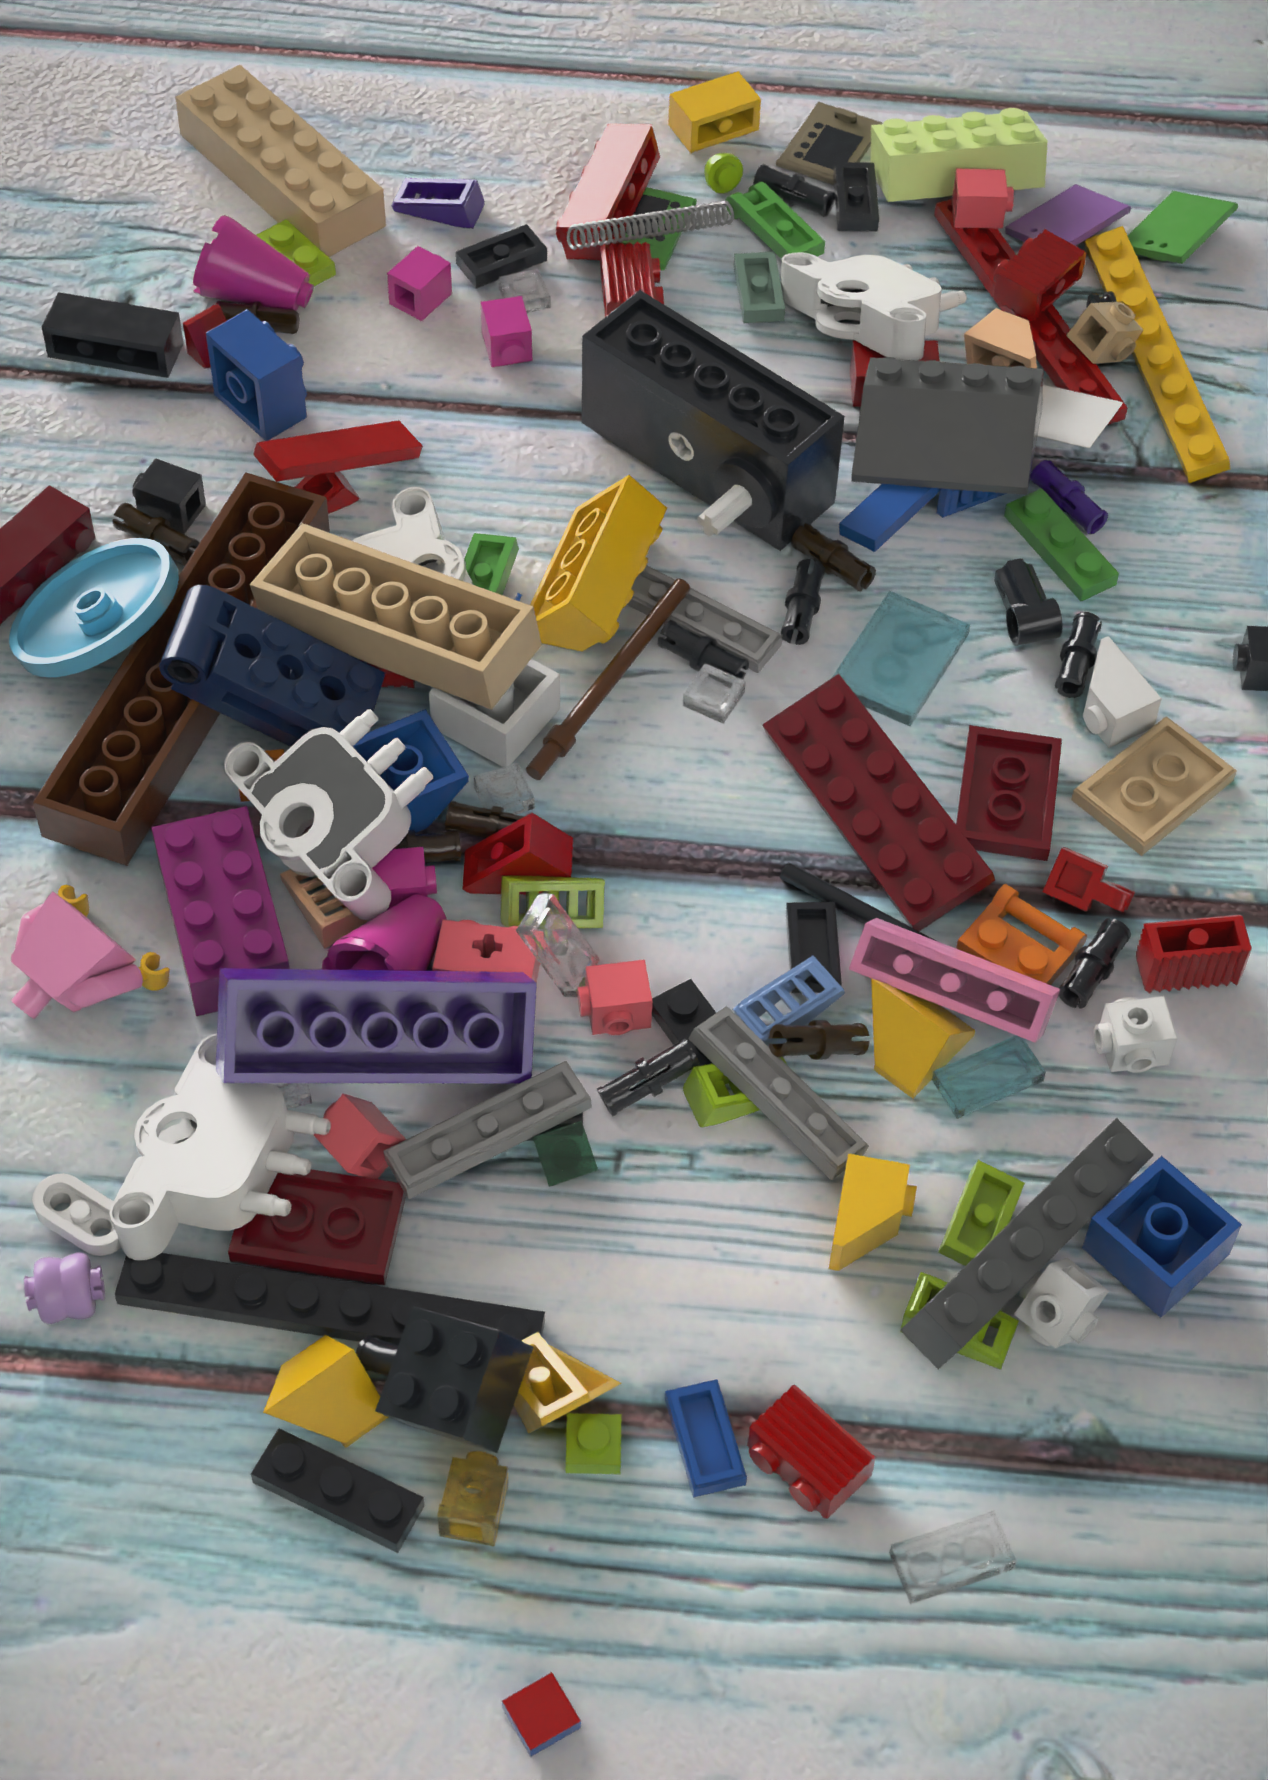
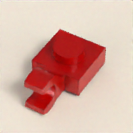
[1042,847,1135,912]

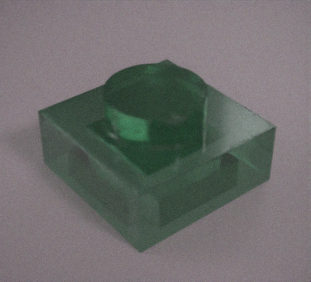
[533,1121,599,1187]

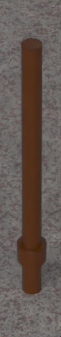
[526,578,690,780]

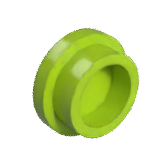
[704,153,743,193]

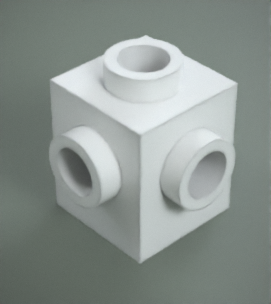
[1094,996,1177,1073]
[1014,1257,1109,1348]

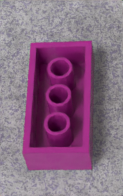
[151,806,290,1017]

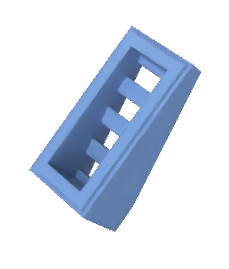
[732,956,845,1047]

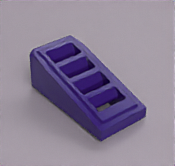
[391,178,485,229]

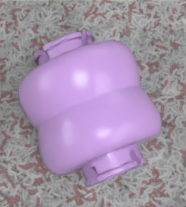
[24,1253,105,1324]

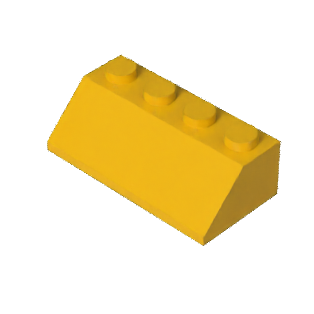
[530,475,667,651]

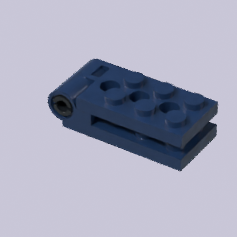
[159,585,386,747]

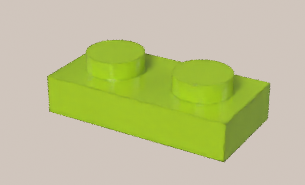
[256,219,336,287]
[938,1160,1025,1266]

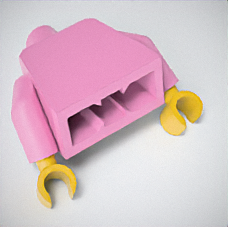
[11,885,170,1019]

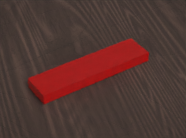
[253,420,423,482]

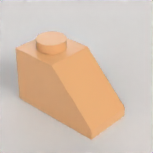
[964,308,1037,369]

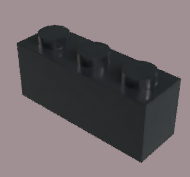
[41,292,184,378]

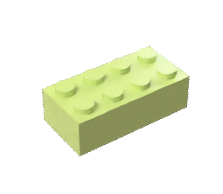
[871,108,1048,202]

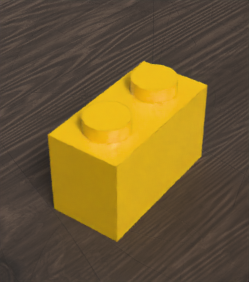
[668,71,761,153]

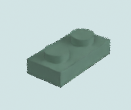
[733,252,785,323]

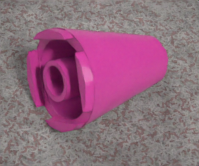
[193,215,314,311]
[322,894,447,971]

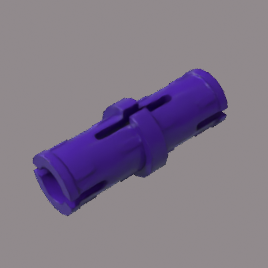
[1030,459,1109,534]

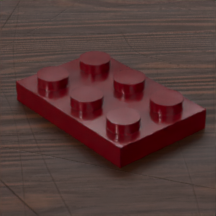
[956,725,1062,861]
[228,1169,406,1285]

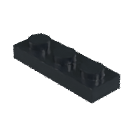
[251,1428,425,1553]

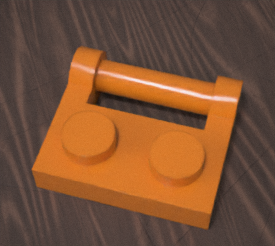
[956,884,1087,985]

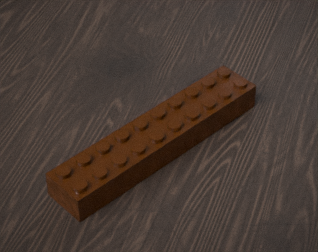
[33,472,330,866]

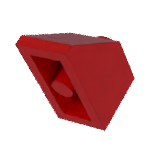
[462,812,573,895]

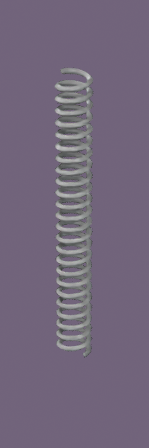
[567,201,734,250]

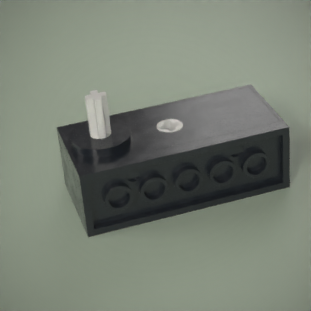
[582,290,845,551]

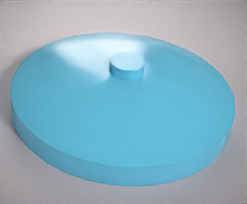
[9,538,179,678]

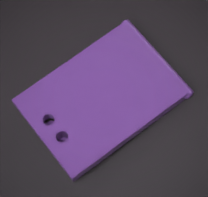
[1005,184,1131,246]

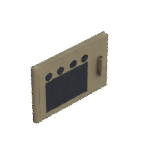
[776,101,882,185]

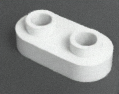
[33,1174,122,1256]

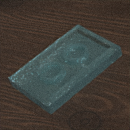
[832,591,970,726]

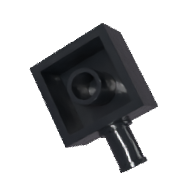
[356,1306,533,1453]

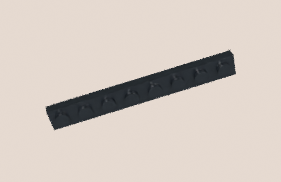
[114,1253,545,1345]

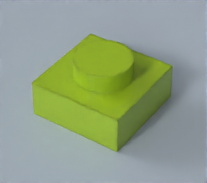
[565,1413,622,1474]

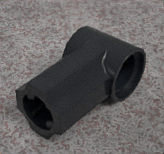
[994,558,1063,646]

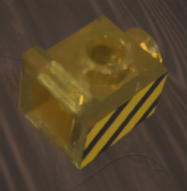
[437,1451,509,1547]

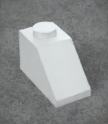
[1083,636,1162,748]

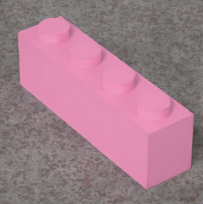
[849,918,1061,1043]

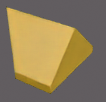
[871,978,975,1099]
[514,1332,622,1434]
[263,1335,389,1448]

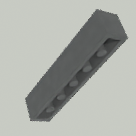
[900,1118,1154,1370]

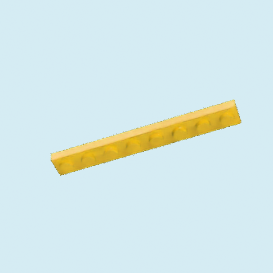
[1084,226,1230,483]

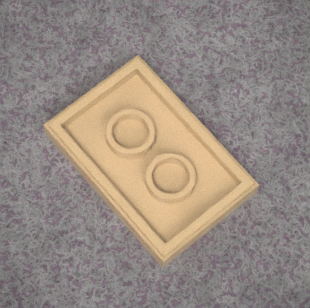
[1071,716,1237,856]

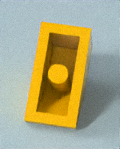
[828,1153,917,1271]

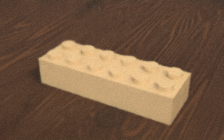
[175,65,386,257]
[250,523,542,710]

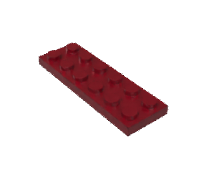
[762,674,995,931]

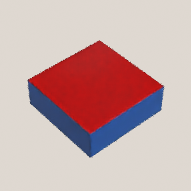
[502,1672,581,1757]

